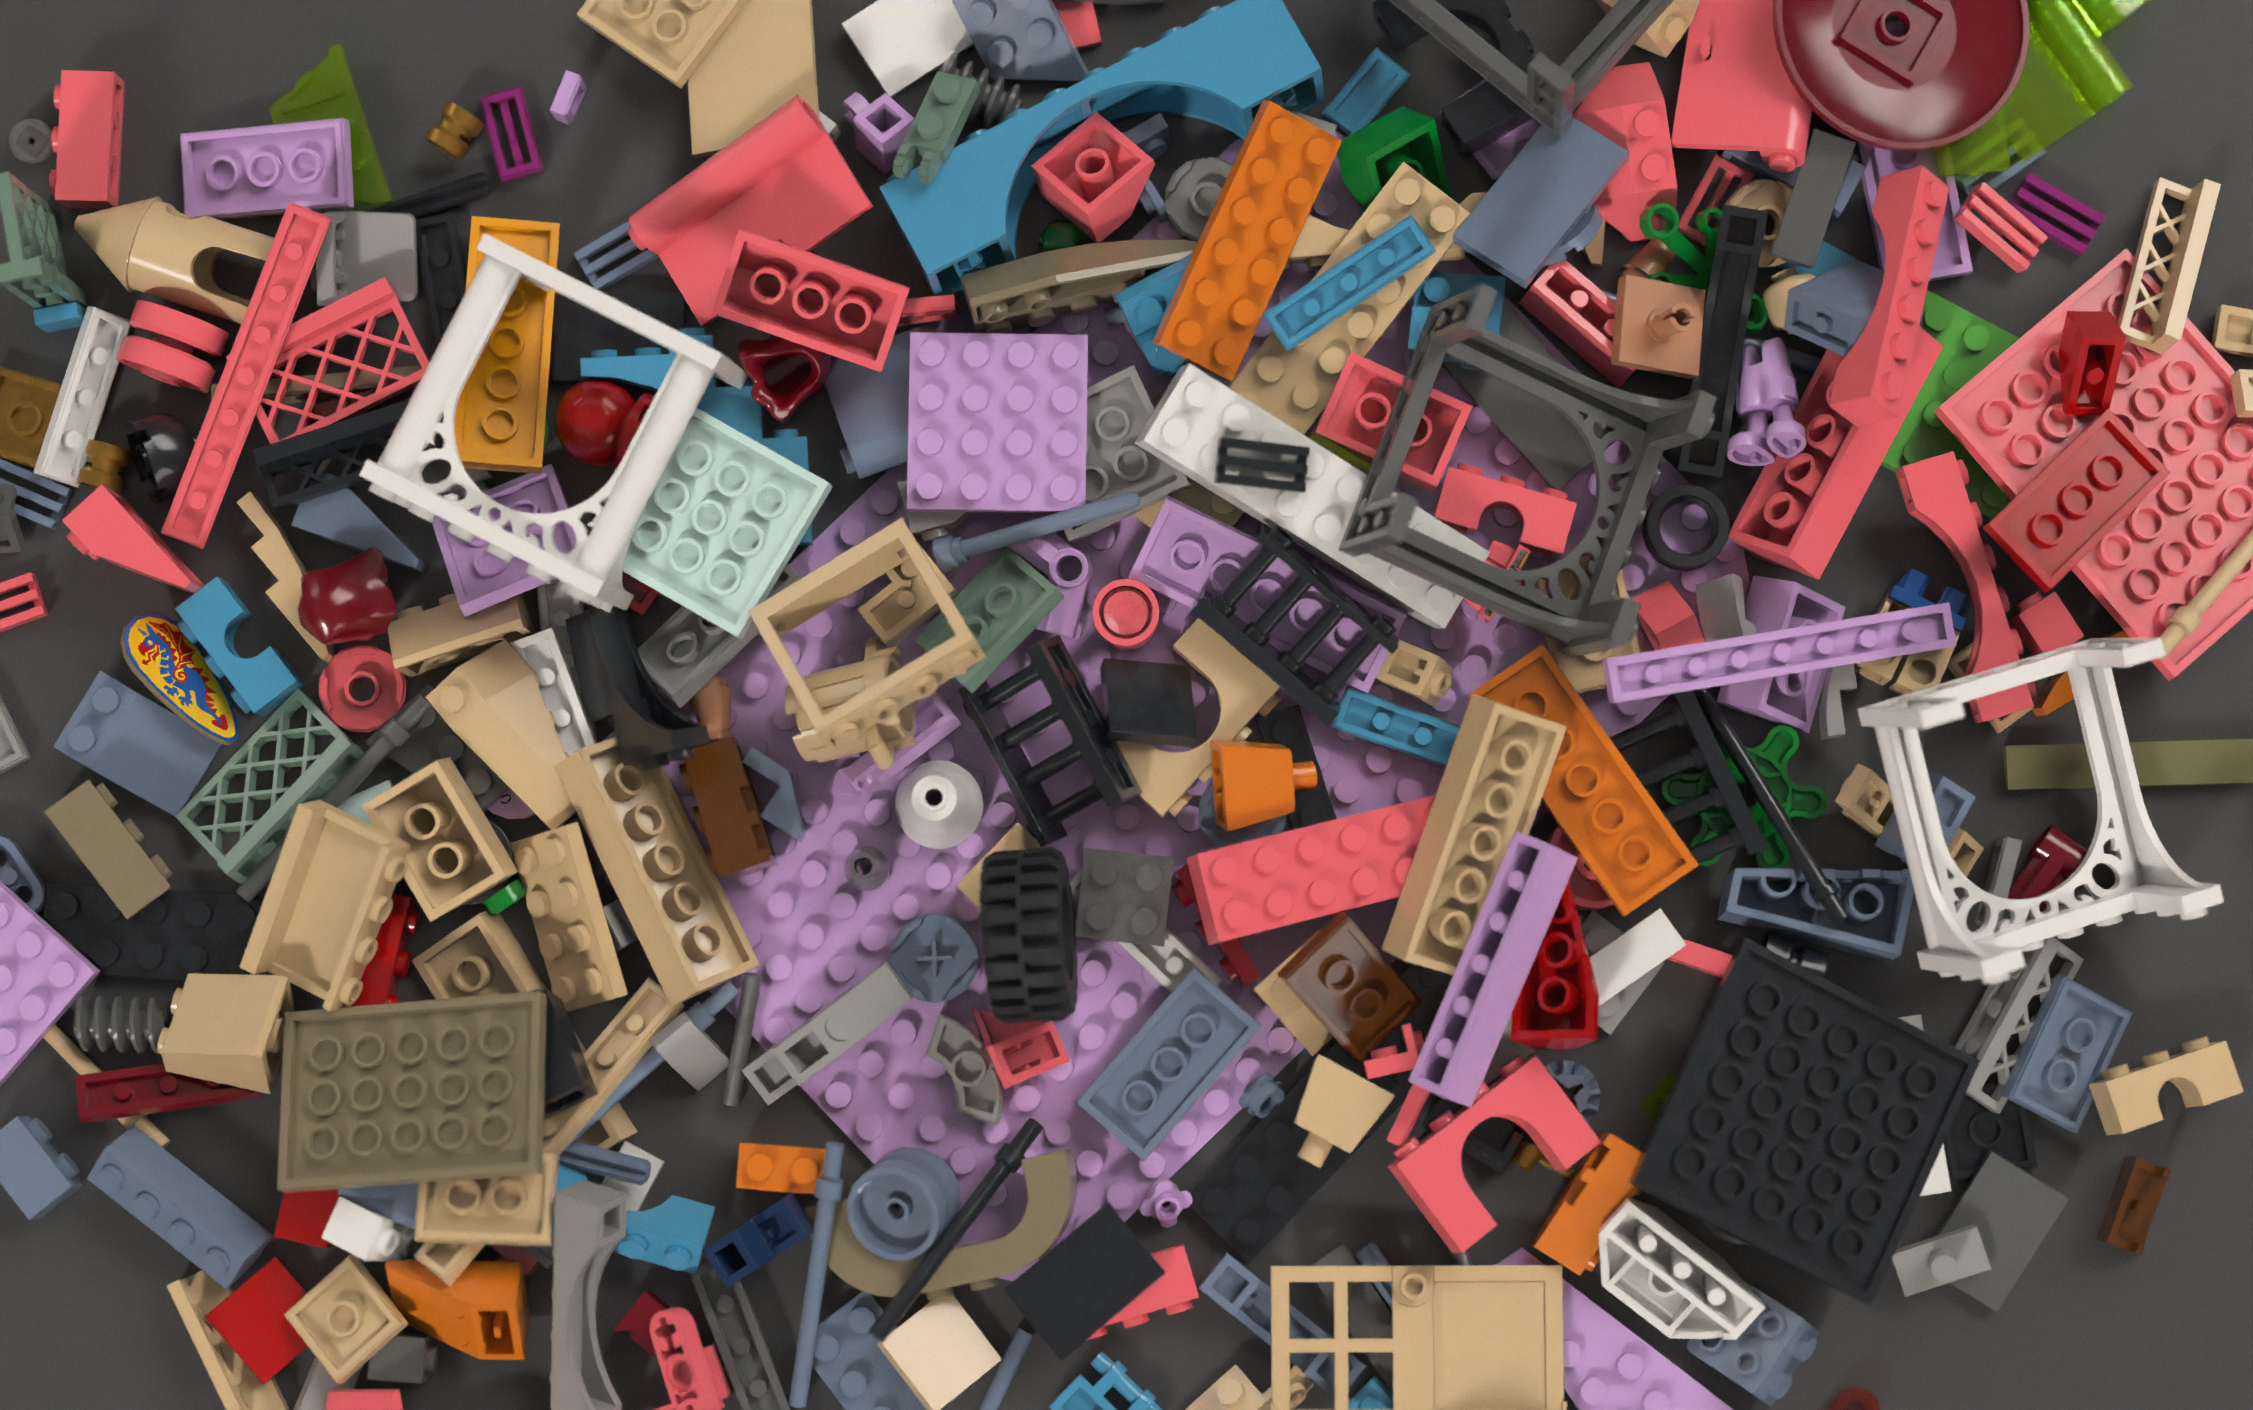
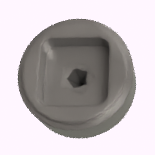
[8,119,53,163]

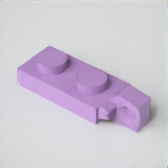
[843,691,962,795]

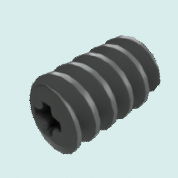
[939,52,1027,130]
[74,995,173,1054]

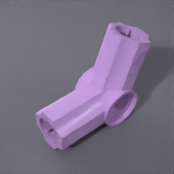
[1008,514,1094,639]

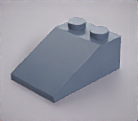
[53,671,223,816]

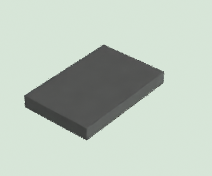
[1935,1150,2069,1312]

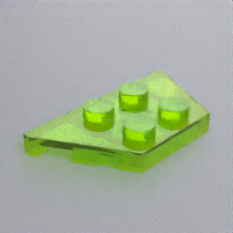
[269,43,393,205]

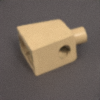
[1293,1054,1394,1168]

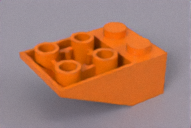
[385,1259,530,1360]

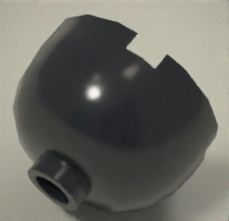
[126,413,199,504]

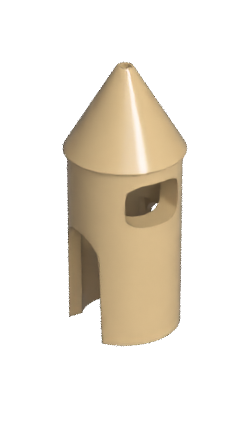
[74,197,295,324]

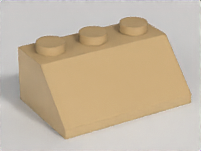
[388,593,535,678]
[362,757,518,922]

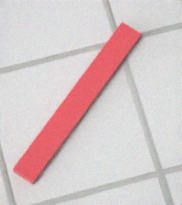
[161,201,332,549]

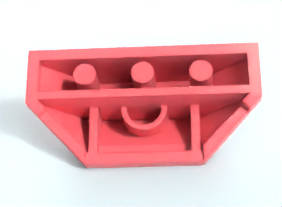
[1572,62,1678,242]

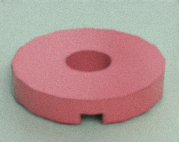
[318,645,409,733]

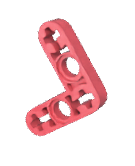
[649,1307,722,1410]

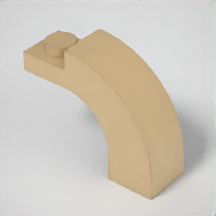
[1835,763,1984,878]

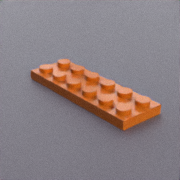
[1152,100,1342,382]
[1468,644,1699,917]

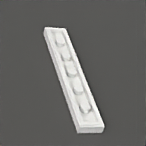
[1483,908,1687,1085]

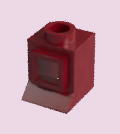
[613,1289,682,1356]

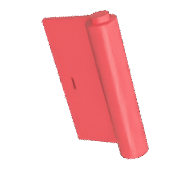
[1671,0,1812,173]
[627,94,873,327]

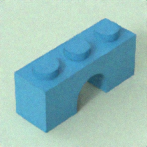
[175,576,305,717]

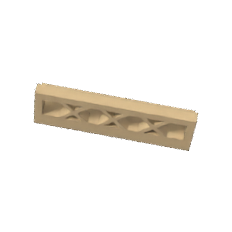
[2117,177,2221,354]
[167,1270,290,1410]

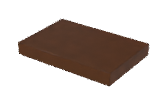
[1277,911,1422,1064]

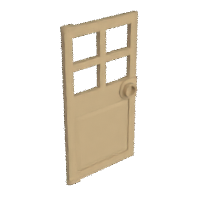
[1269,1265,1567,1410]

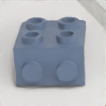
[1687,1280,1820,1407]

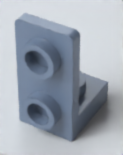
[1123,113,1173,224]

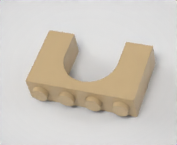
[1116,618,1282,819]

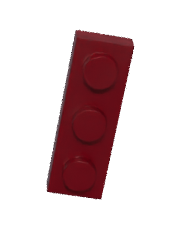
[1171,864,1261,989]

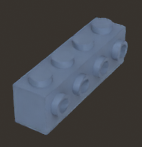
[87,1125,273,1289]

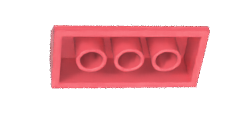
[712,228,910,372]

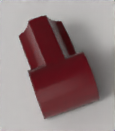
[2007,824,2088,915]

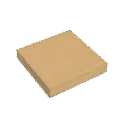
[284,1255,409,1384]
[877,1295,1002,1410]

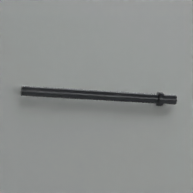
[1693,688,1850,925]

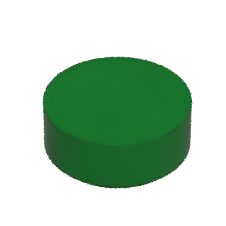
[482,878,526,916]

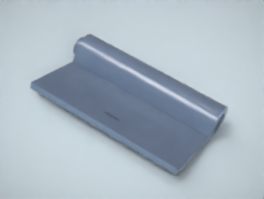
[824,309,1031,479]

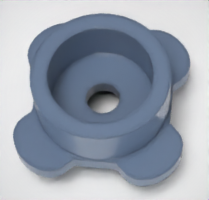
[1239,1072,1285,1118]

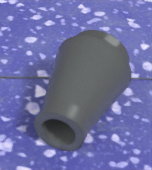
[844,846,889,891]

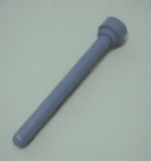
[932,491,1140,573]

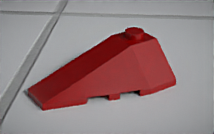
[1511,880,1599,1050]

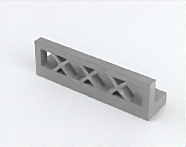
[1955,937,2084,1114]

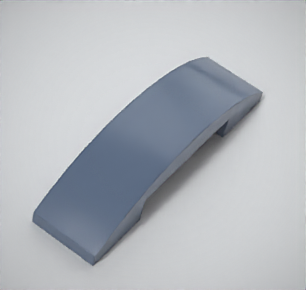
[1198,1252,1366,1398]

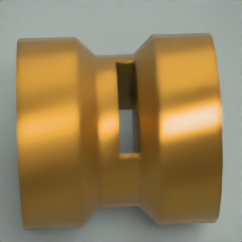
[424,101,485,162]
[76,439,132,494]

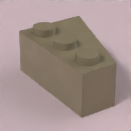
[44,779,173,920]

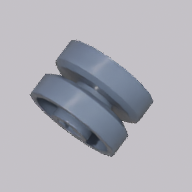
[847,1147,961,1261]

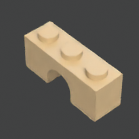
[2089,1036,2244,1135]

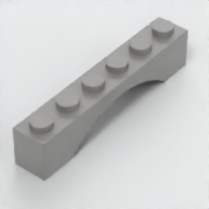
[550,1180,627,1410]

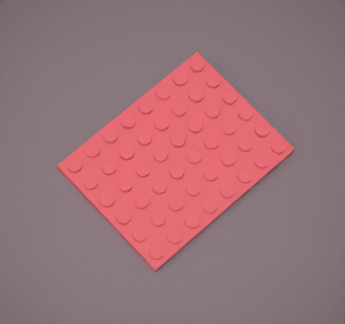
[1933,248,2253,681]

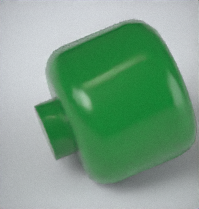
[1038,220,1086,253]

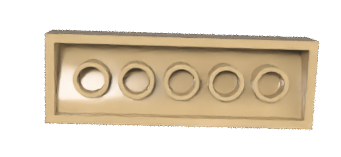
[1381,694,1567,975]
[555,736,760,1007]
[411,911,638,1150]

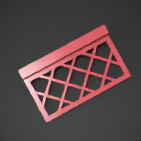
[226,277,429,444]

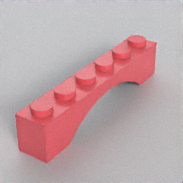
[1829,165,1950,427]
[1895,451,2037,724]

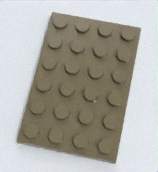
[277,991,547,1193]

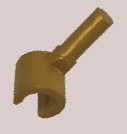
[1511,1141,1576,1179]

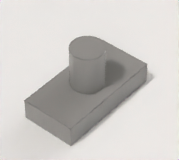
[1892,1224,1991,1297]

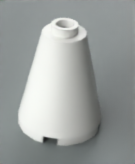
[895,760,983,849]

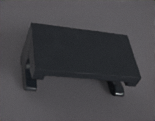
[1421,1096,1524,1174]

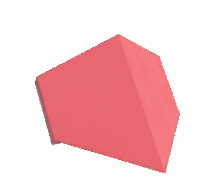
[971,1007,1070,1089]

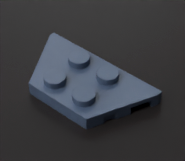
[952,0,1088,81]

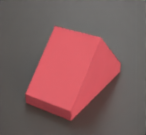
[1631,580,1705,650]

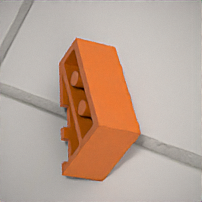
[1530,1132,1642,1276]

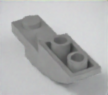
[741,961,914,1106]

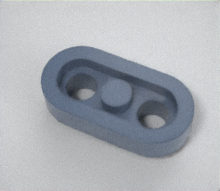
[0,836,46,913]

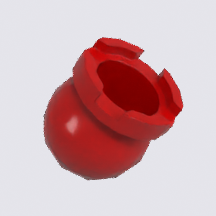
[555,378,655,470]

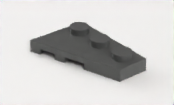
[365,684,510,813]

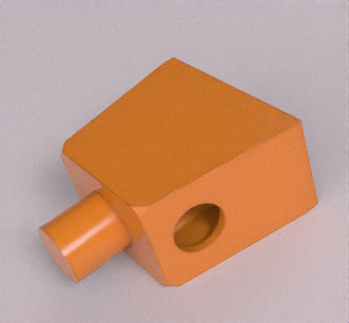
[1210,740,1317,831]

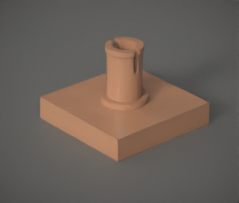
[1611,274,1706,379]

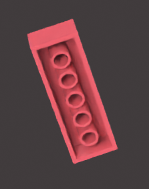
[1728,326,1944,580]
[1186,795,1436,946]

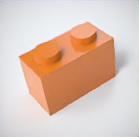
[736,1142,826,1194]

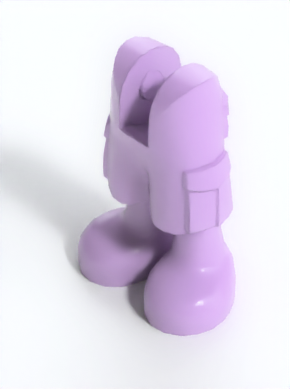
[1727,337,1806,466]

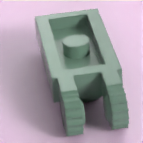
[892,71,980,184]

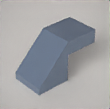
[742,747,806,842]

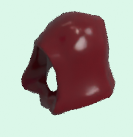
[738,335,831,424]
[297,547,396,644]

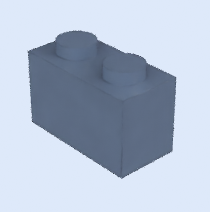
[0,1116,83,1220]

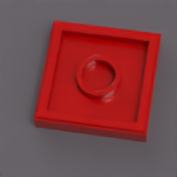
[205,1257,308,1385]

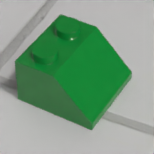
[1337,106,1451,212]

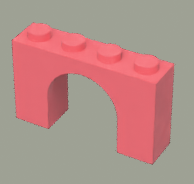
[1387,1055,1601,1253]

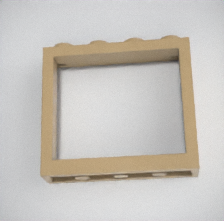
[748,518,986,751]

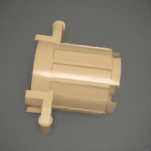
[784,636,916,770]

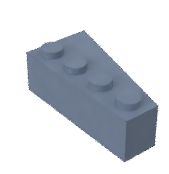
[1716,868,1914,963]

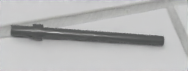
[236,694,433,903]

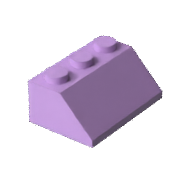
[1717,576,1846,733]

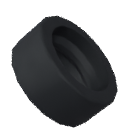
[1642,484,1730,571]

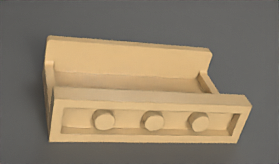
[240,800,410,1012]

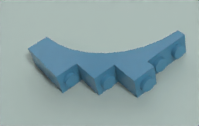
[580,328,813,546]

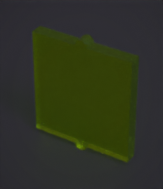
[1934,106,2011,178]
[1305,432,1371,474]

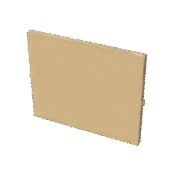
[688,0,819,158]

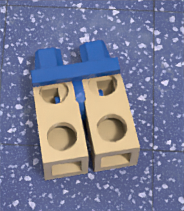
[1854,568,1968,695]

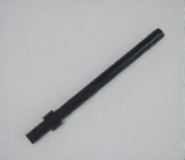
[869,1118,1043,1342]

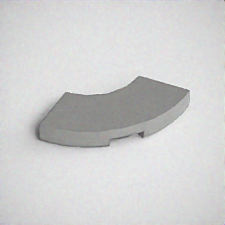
[926,1013,1002,1125]

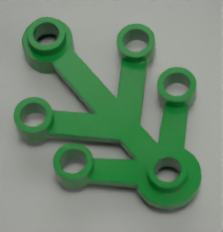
[1639,203,1768,335]

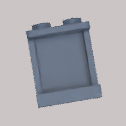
[1784,259,1924,357]

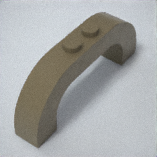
[804,1148,1077,1301]

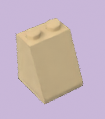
[157,973,296,1094]

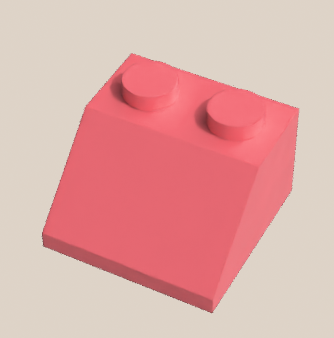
[1031,112,1155,243]

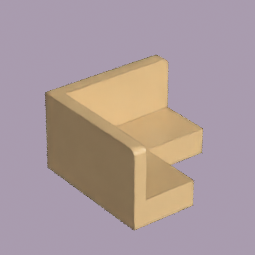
[857,540,958,648]

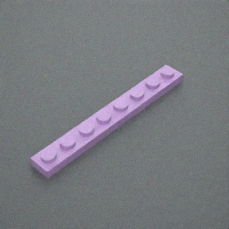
[1602,602,1957,704]

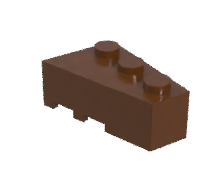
[679,735,779,881]

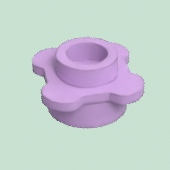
[1139,1179,1192,1228]

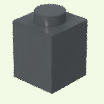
[368,1333,439,1384]

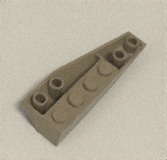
[960,240,1198,334]

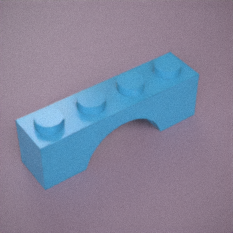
[557,1164,715,1275]

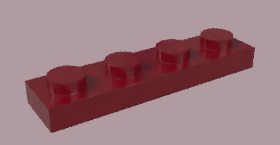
[75,1063,263,1124]

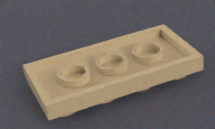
[510,822,628,1012]

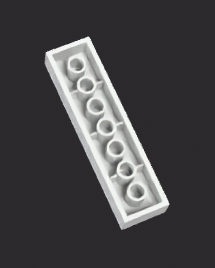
[1135,363,1490,629]

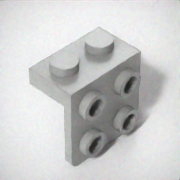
[311,210,418,306]

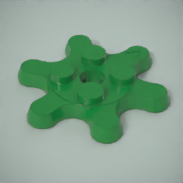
[1661,722,1828,868]

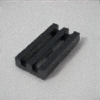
[1214,437,1310,493]

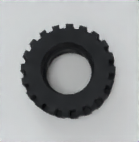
[980,847,1078,1024]

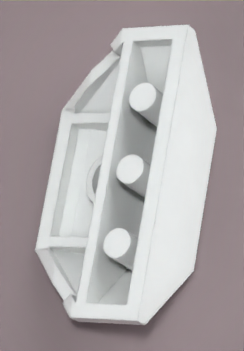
[1598,1197,1766,1340]

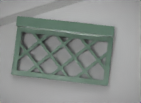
[0,172,88,308]
[175,688,365,885]

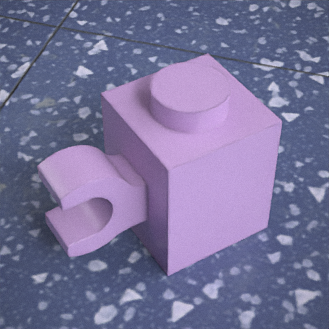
[843,92,914,174]

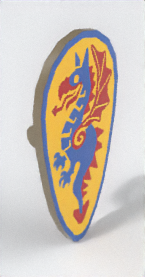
[120,613,239,745]

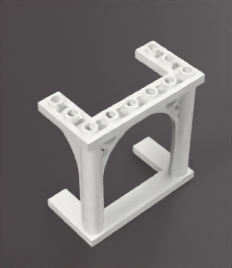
[359,233,748,613]
[1857,638,2224,984]

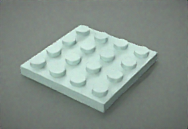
[623,408,833,640]

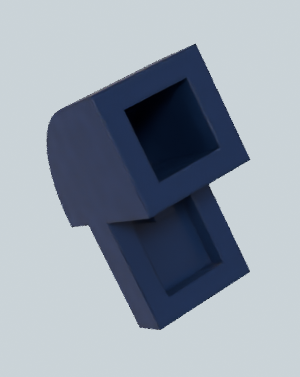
[703,1193,814,1288]

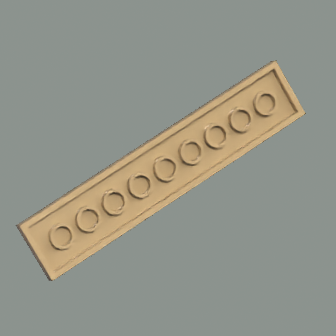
[1133,162,1471,528]

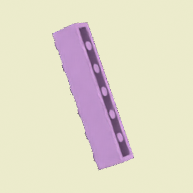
[1408,830,1578,1108]

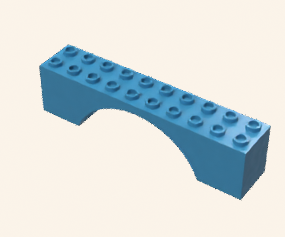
[879,0,1325,296]

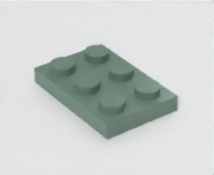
[914,546,1065,694]

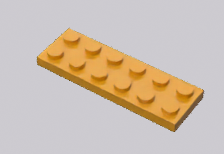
[455,216,560,474]

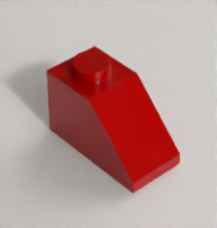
[2059,311,2126,415]

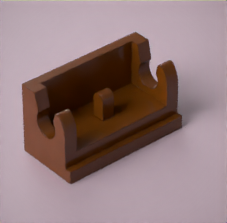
[2096,1156,2172,1256]

